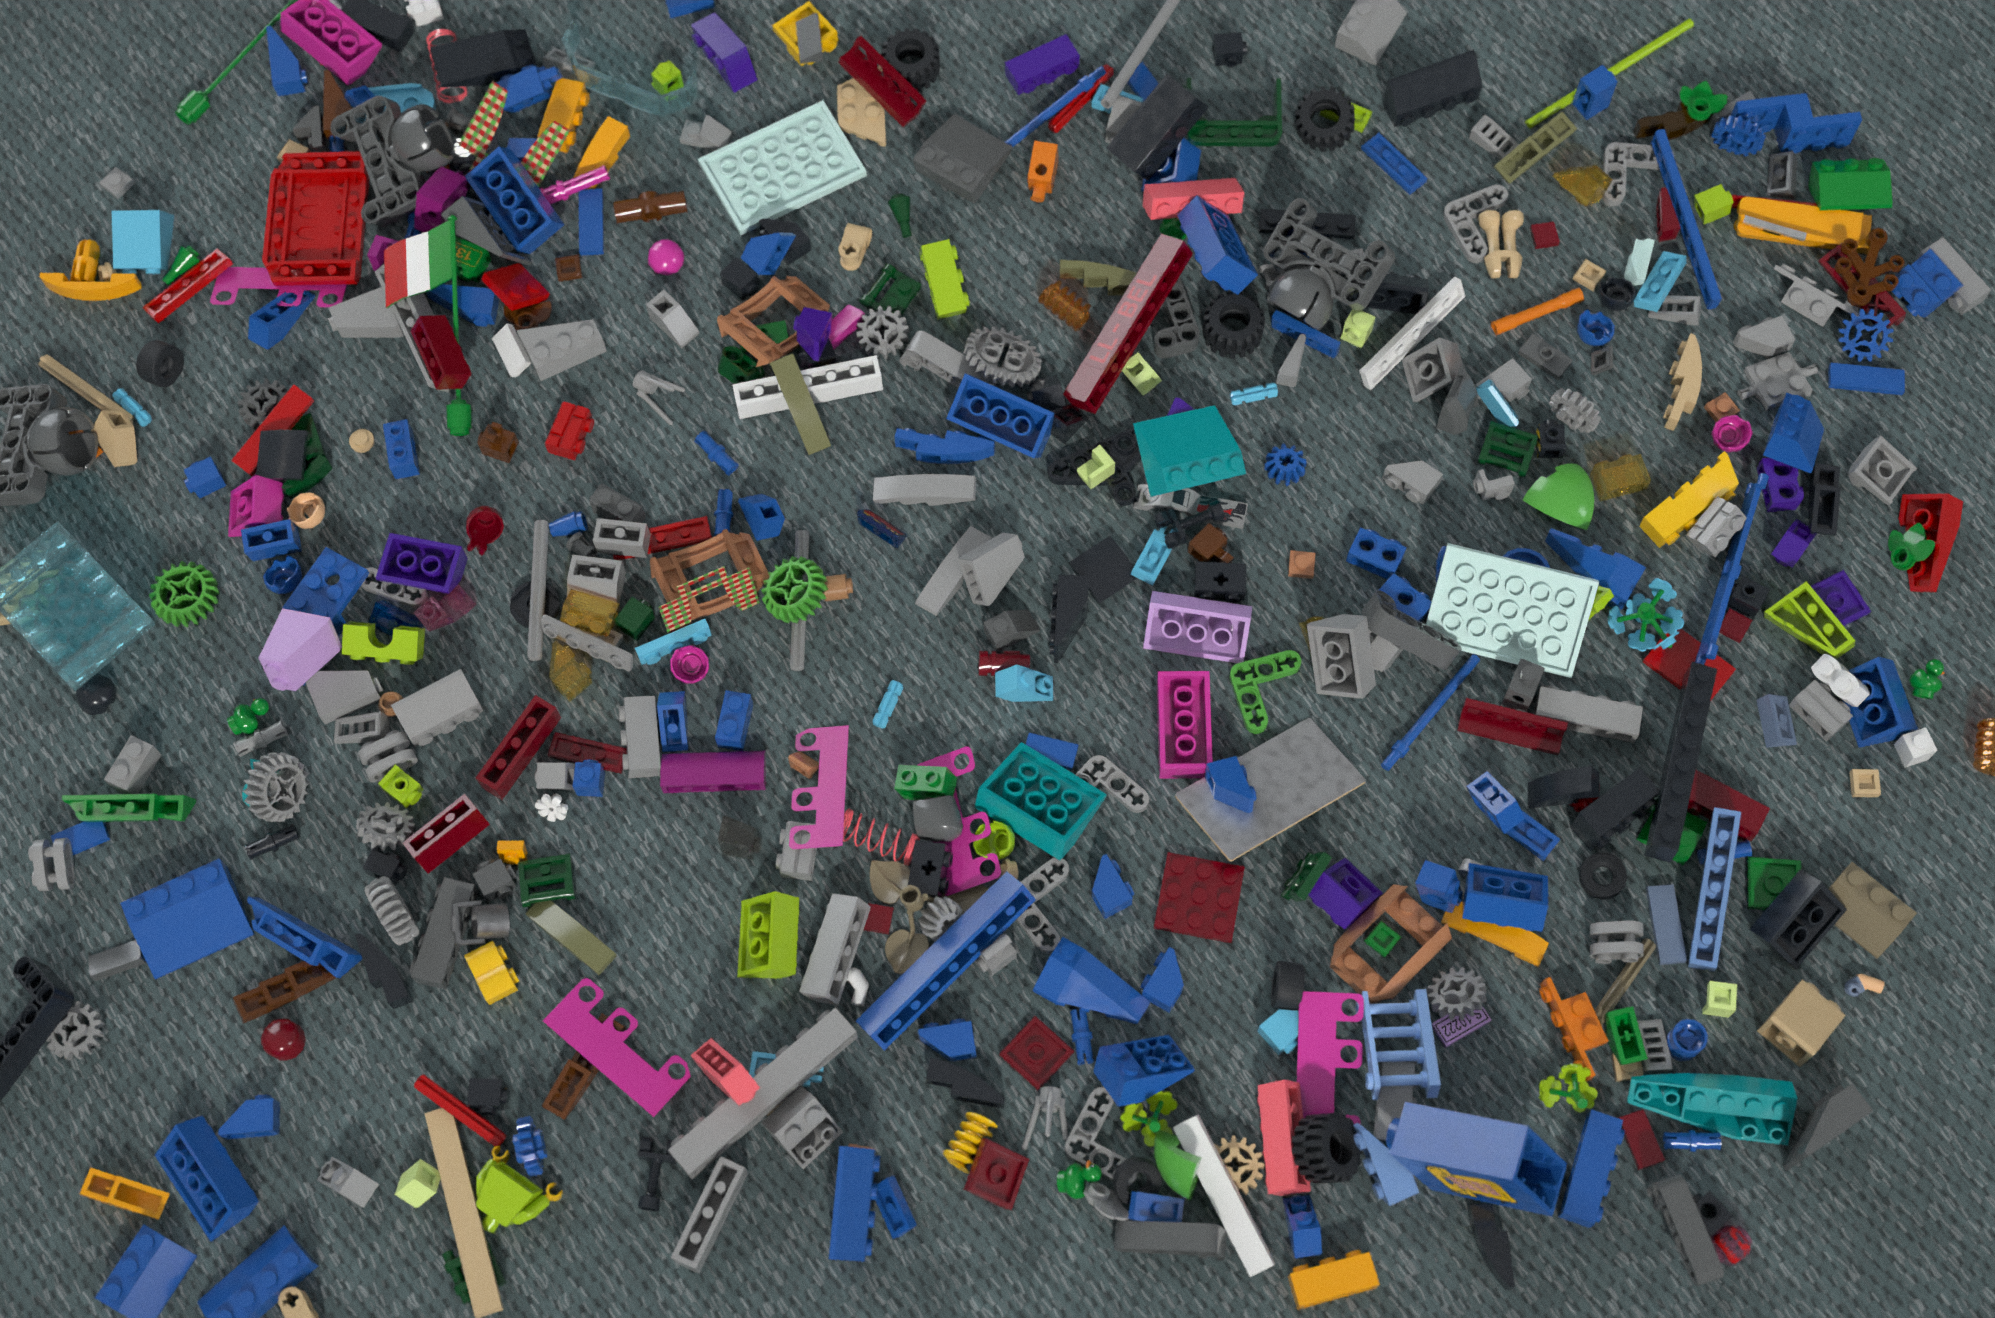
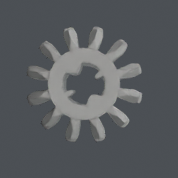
[918,896,962,941]

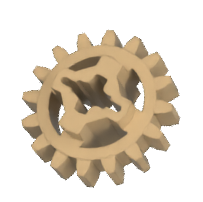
[1214,1136,1264,1195]

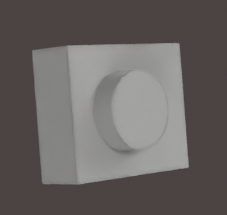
[1473,469,1515,501]

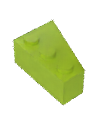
[919,239,970,320]
[1764,581,1855,659]

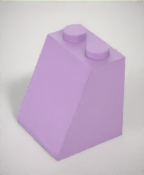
[259,608,342,691]

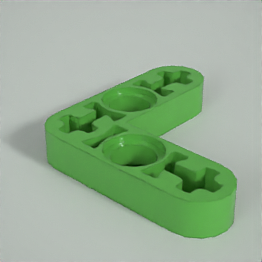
[1229,650,1301,734]

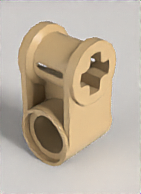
[839,223,872,271]
[278,1287,319,1318]

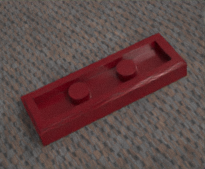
[547,732,627,774]

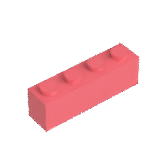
[1143,178,1244,220]
[690,1038,760,1106]
[1257,1079,1311,1196]

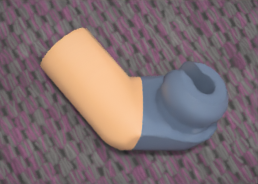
[1844,974,1885,997]

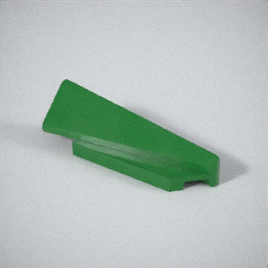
[62,794,196,822]

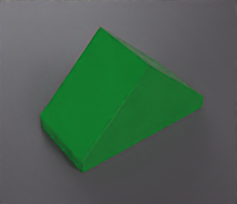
[1606,1006,1647,1066]

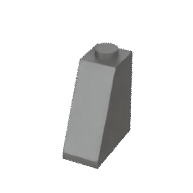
[328,287,404,338]
[958,533,1025,606]
[306,670,383,724]

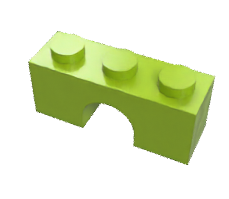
[342,621,425,665]

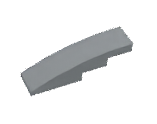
[873,474,976,506]
[915,526,992,616]

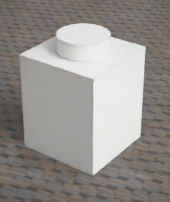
[1894,727,1937,768]

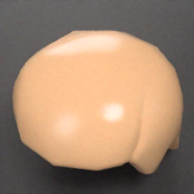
[287,492,325,529]

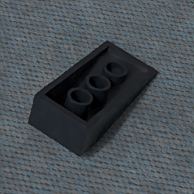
[430,29,537,88]

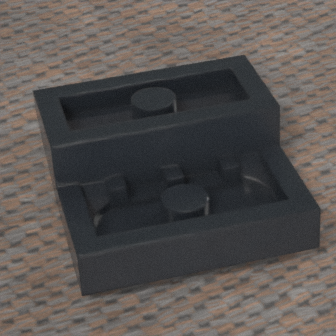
[256,430,308,482]
[1068,536,1137,604]

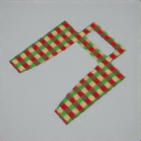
[458,81,570,188]
[658,566,760,634]

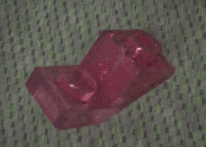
[414,584,477,632]

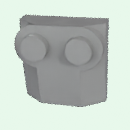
[1848,436,1917,505]

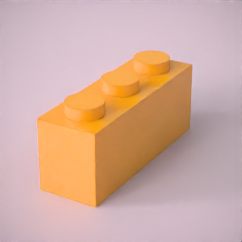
[537,78,590,153]
[1288,1250,1380,1310]

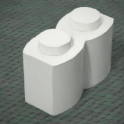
[1811,654,1870,707]

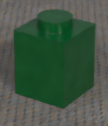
[614,597,655,641]

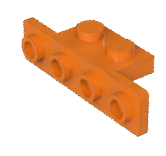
[1539,977,1608,1082]

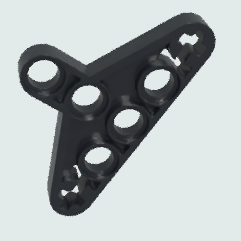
[1048,427,1141,506]

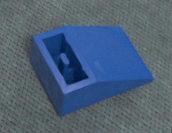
[1093,1035,1195,1107]

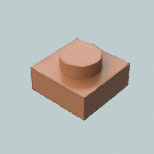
[1704,392,1740,422]
[1288,550,1315,579]

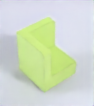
[1077,445,1115,489]
[1702,981,1737,1018]
[395,1159,441,1208]

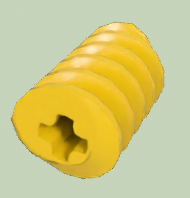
[943,1112,998,1174]

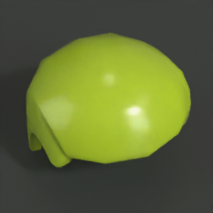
[973,821,1015,860]

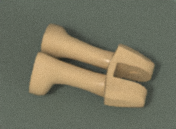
[1478,210,1524,278]

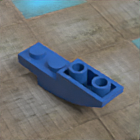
[894,428,995,464]

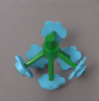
[1608,578,1684,652]

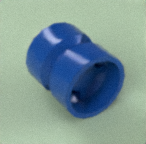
[1666,1019,1708,1061]

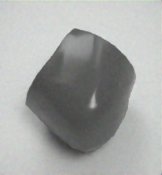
[913,795,963,842]

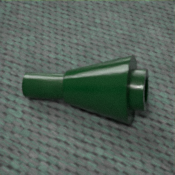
[888,193,912,238]

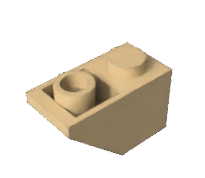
[91,409,137,467]

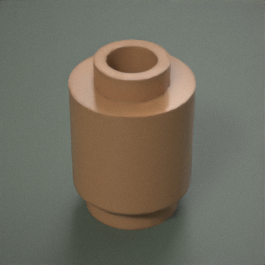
[823,574,853,602]

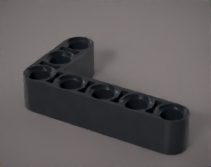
[0,956,74,1100]

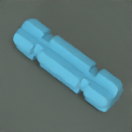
[1230,383,1278,405]
[112,388,152,427]
[873,680,903,729]

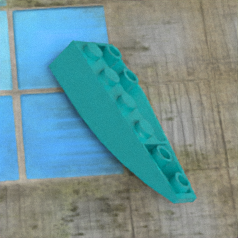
[1627,1073,1798,1145]

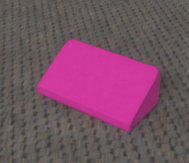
[829,304,865,349]

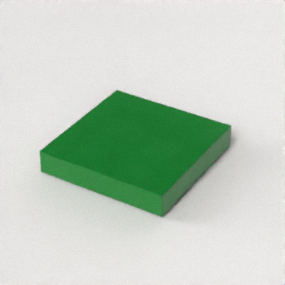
[1747,857,1801,910]

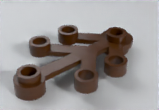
[1835,228,1904,307]

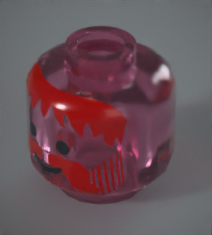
[1710,1225,1752,1266]

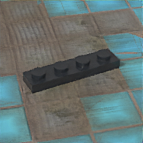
[1259,208,1356,239]

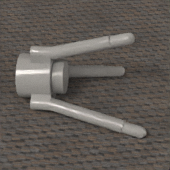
[633,370,685,425]
[1022,1087,1068,1150]

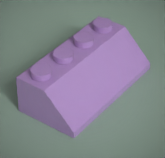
[1143,591,1252,663]

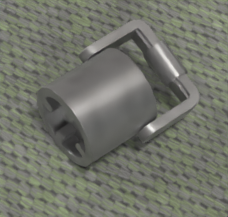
[450,901,510,946]

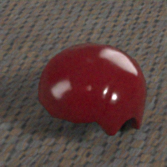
[261,1018,306,1061]

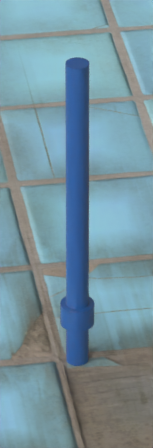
[1005,66,1106,147]
[1381,654,1480,771]

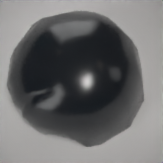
[1598,276,1636,311]
[76,674,116,715]

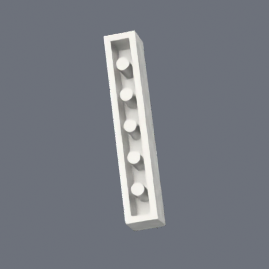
[732,355,883,419]

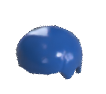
[1577,310,1615,346]
[263,556,302,594]

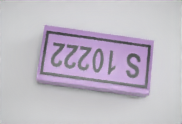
[1432,1006,1491,1048]

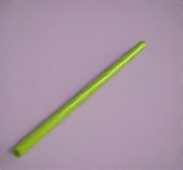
[1525,18,1694,129]

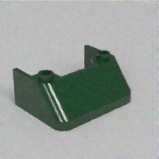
[1186,78,1282,147]

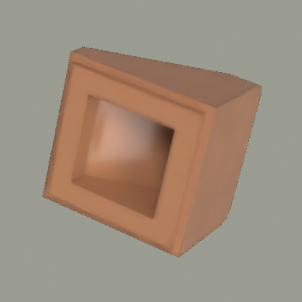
[788,751,819,779]

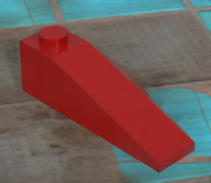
[1899,493,1963,592]

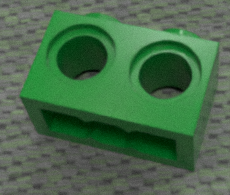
[894,765,957,800]

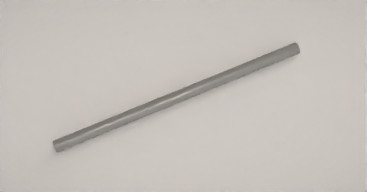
[1101,0,1180,109]

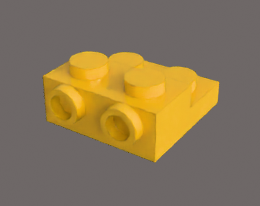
[772,1,838,67]

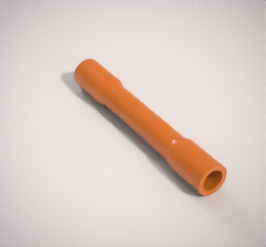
[1491,288,1584,335]

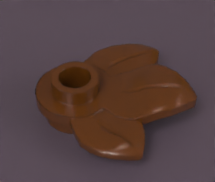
[503,301,552,331]

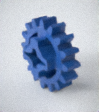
[1711,116,1766,156]
[1838,309,1894,362]
[513,1116,547,1177]

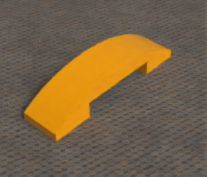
[39,273,142,301]
[1441,902,1549,967]

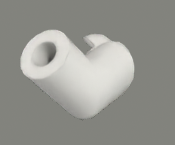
[847,967,869,1007]

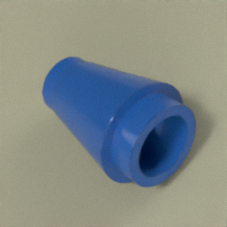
[549,510,588,537]

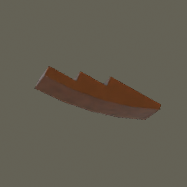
[233,961,336,1024]
[542,1013,626,1120]

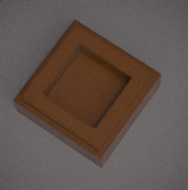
[555,254,582,282]

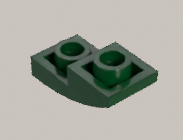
[281,454,332,499]

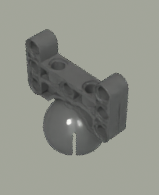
[330,95,455,227]
[1263,198,1395,331]
[0,384,98,506]

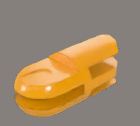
[70,239,100,282]

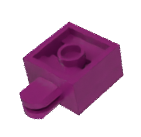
[414,166,471,233]

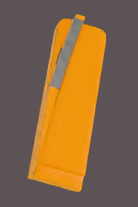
[1733,197,1872,254]

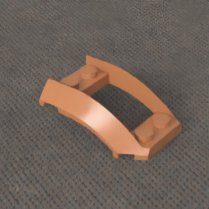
[717,276,830,367]
[650,529,770,620]
[1330,884,1452,1004]

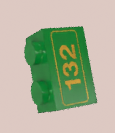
[455,236,491,283]

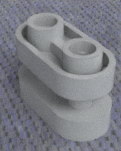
[358,730,418,782]
[28,838,75,891]
[1590,921,1644,964]

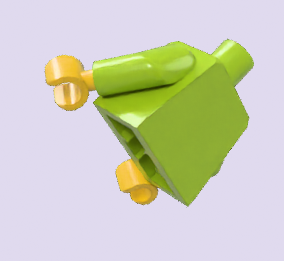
[476,1146,563,1233]

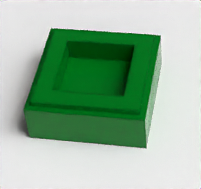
[1364,921,1402,958]

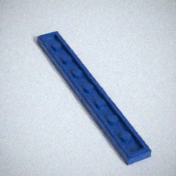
[1651,129,1722,310]

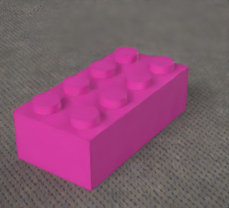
[1157,671,1212,779]

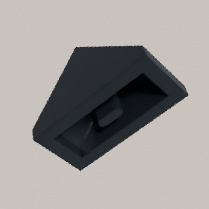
[1051,403,1089,444]

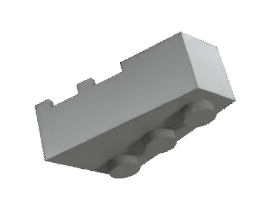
[517,320,607,381]

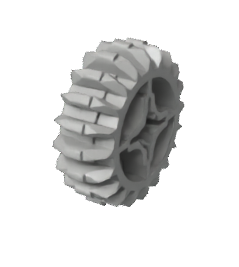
[243,752,310,822]
[365,876,419,945]

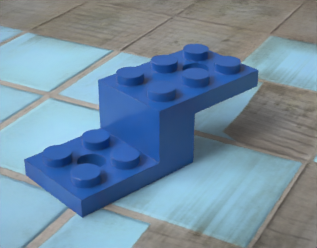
[1730,93,1862,154]
[282,547,370,686]

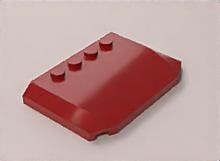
[262,151,369,286]

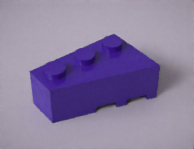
[691,12,757,93]

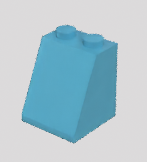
[112,210,174,275]

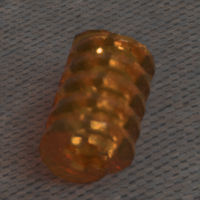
[1038,280,1091,331]
[1973,718,1995,776]

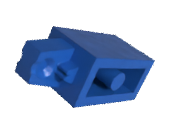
[496,65,563,113]

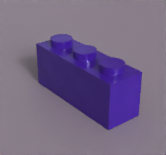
[1005,34,1079,95]

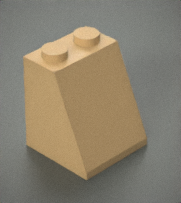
[1757,979,1846,1067]

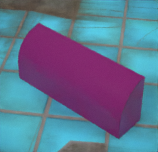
[660,750,766,793]

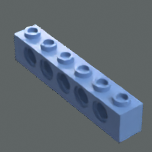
[1688,807,1741,972]

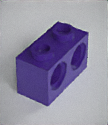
[1756,458,1804,513]

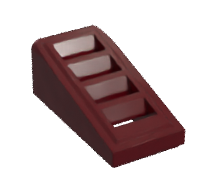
[1656,187,1681,242]

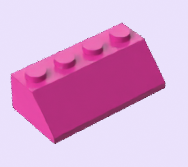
[281,0,382,86]

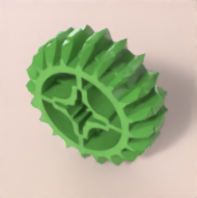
[761,556,829,624]
[149,561,220,628]

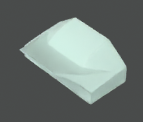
[1624,238,1655,291]

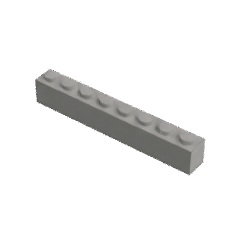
[668,1007,858,1179]

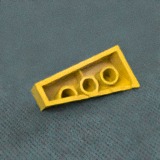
[1639,451,1739,548]

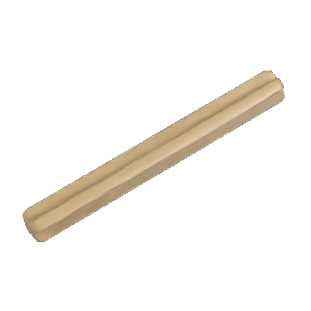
[39,355,134,423]

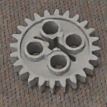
[963,326,1042,387]

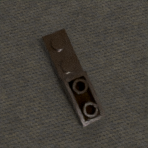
[1633,93,1725,141]

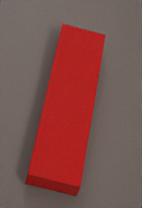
[143,248,233,324]
[231,384,315,477]
[613,516,712,560]

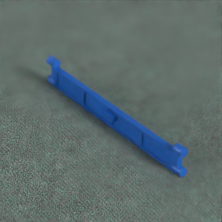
[1695,473,1769,665]

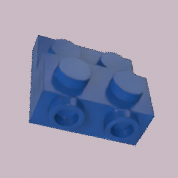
[1891,248,1964,318]

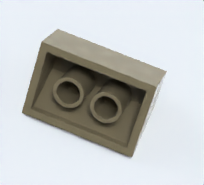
[1828,862,1917,959]

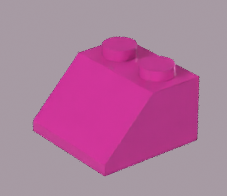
[228,475,284,537]

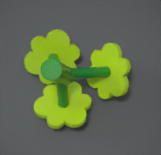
[1539,1064,1598,1112]
[1121,1091,1177,1147]

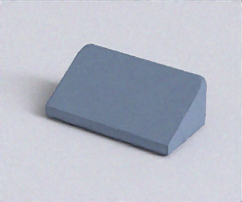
[1756,694,1797,748]

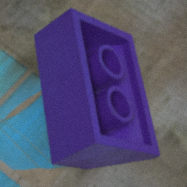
[375,533,468,594]

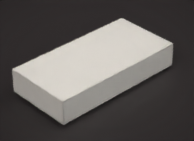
[492,324,532,377]

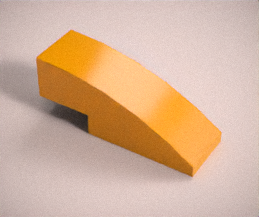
[573,116,630,189]
[79,1167,170,1220]

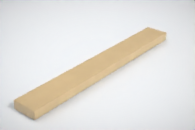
[425,1108,504,1318]

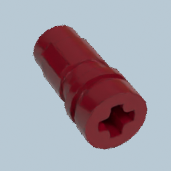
[978,651,1030,676]

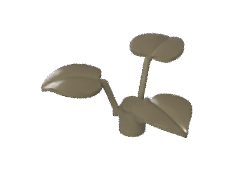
[870,860,988,974]

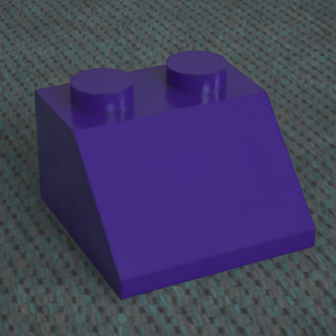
[1309,858,1383,929]

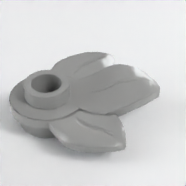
[1084,1182,1130,1221]

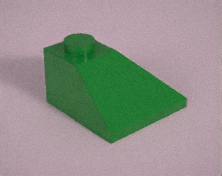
[1636,807,1707,865]

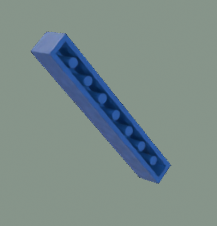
[856,871,1036,1051]

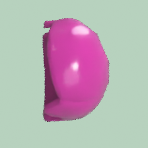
[648,239,684,276]
[1711,415,1752,453]
[670,645,709,684]

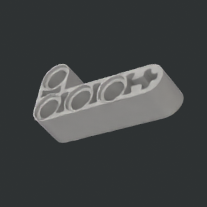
[900,331,998,388]

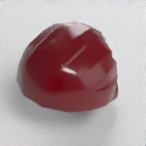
[466,505,504,556]

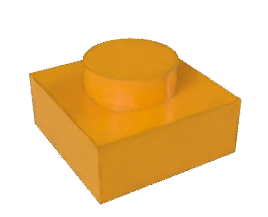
[497,841,528,865]

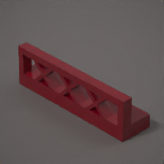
[838,35,927,128]
[1818,243,1906,332]
[1457,698,1568,756]

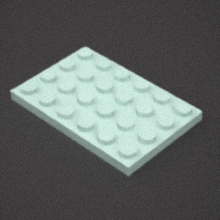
[698,100,867,235]
[1426,543,1599,678]

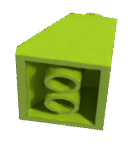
[737,891,799,978]

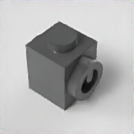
[473,858,517,902]

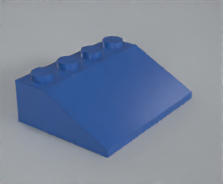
[121,858,255,979]

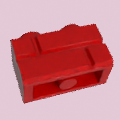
[545,401,594,460]

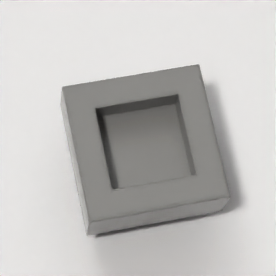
[99,167,134,199]

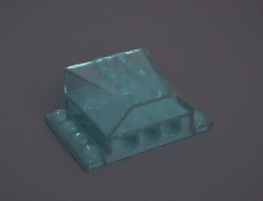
[0,521,156,691]

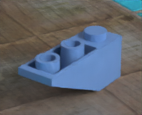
[1353,1123,1419,1206]

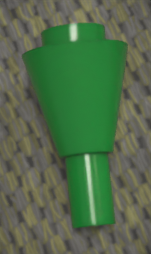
[162,245,200,286]

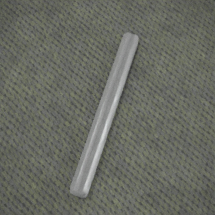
[527,520,549,661]
[790,530,809,671]

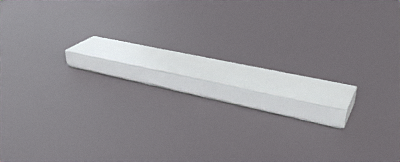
[1359,277,1465,390]
[1173,1114,1276,1277]

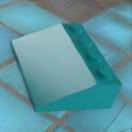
[1133,405,1246,497]
[975,742,1107,861]

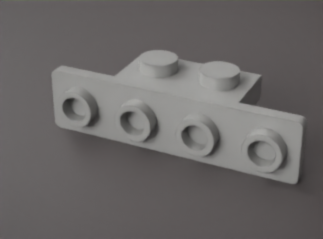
[1773,264,1859,327]
[541,614,633,672]

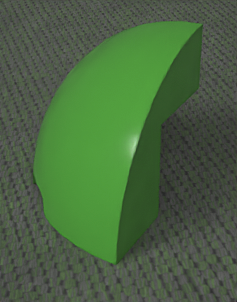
[1523,464,1594,530]
[1154,1130,1201,1200]

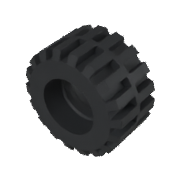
[881,28,940,92]
[1295,86,1355,152]
[1203,291,1265,359]
[1292,1112,1362,1184]

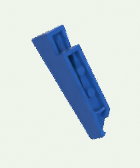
[247,896,362,978]

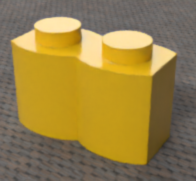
[464,941,519,1005]

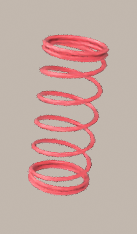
[426,29,467,103]
[843,808,920,866]

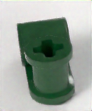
[717,346,765,384]

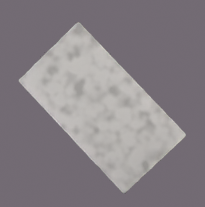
[1175,718,1366,861]

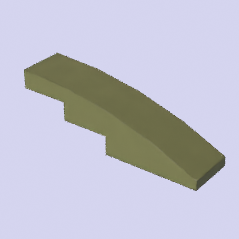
[1494,112,1577,184]
[1060,260,1137,296]
[770,353,831,455]
[525,901,617,976]

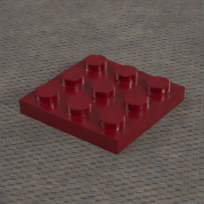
[1154,852,1245,943]

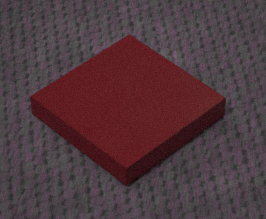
[999,1016,1074,1091]
[963,1138,1029,1211]

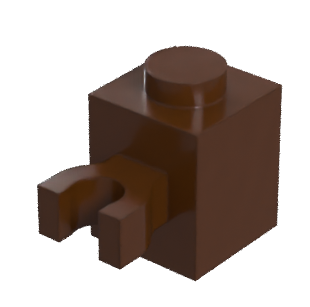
[478,422,519,463]
[1188,523,1234,563]

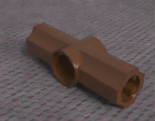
[613,191,687,223]

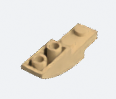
[1663,333,1702,431]

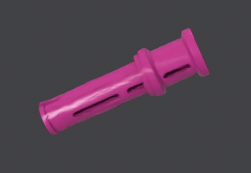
[539,165,610,205]

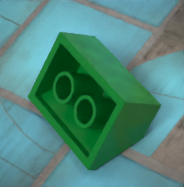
[1808,158,1893,210]

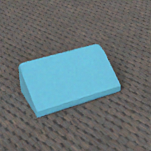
[1476,379,1519,427]

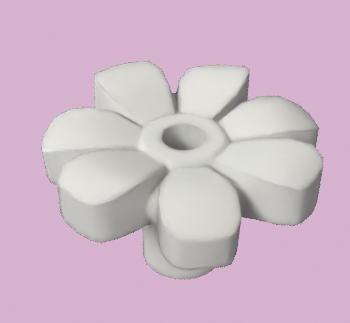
[535,794,568,822]

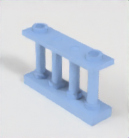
[1356,989,1441,1100]

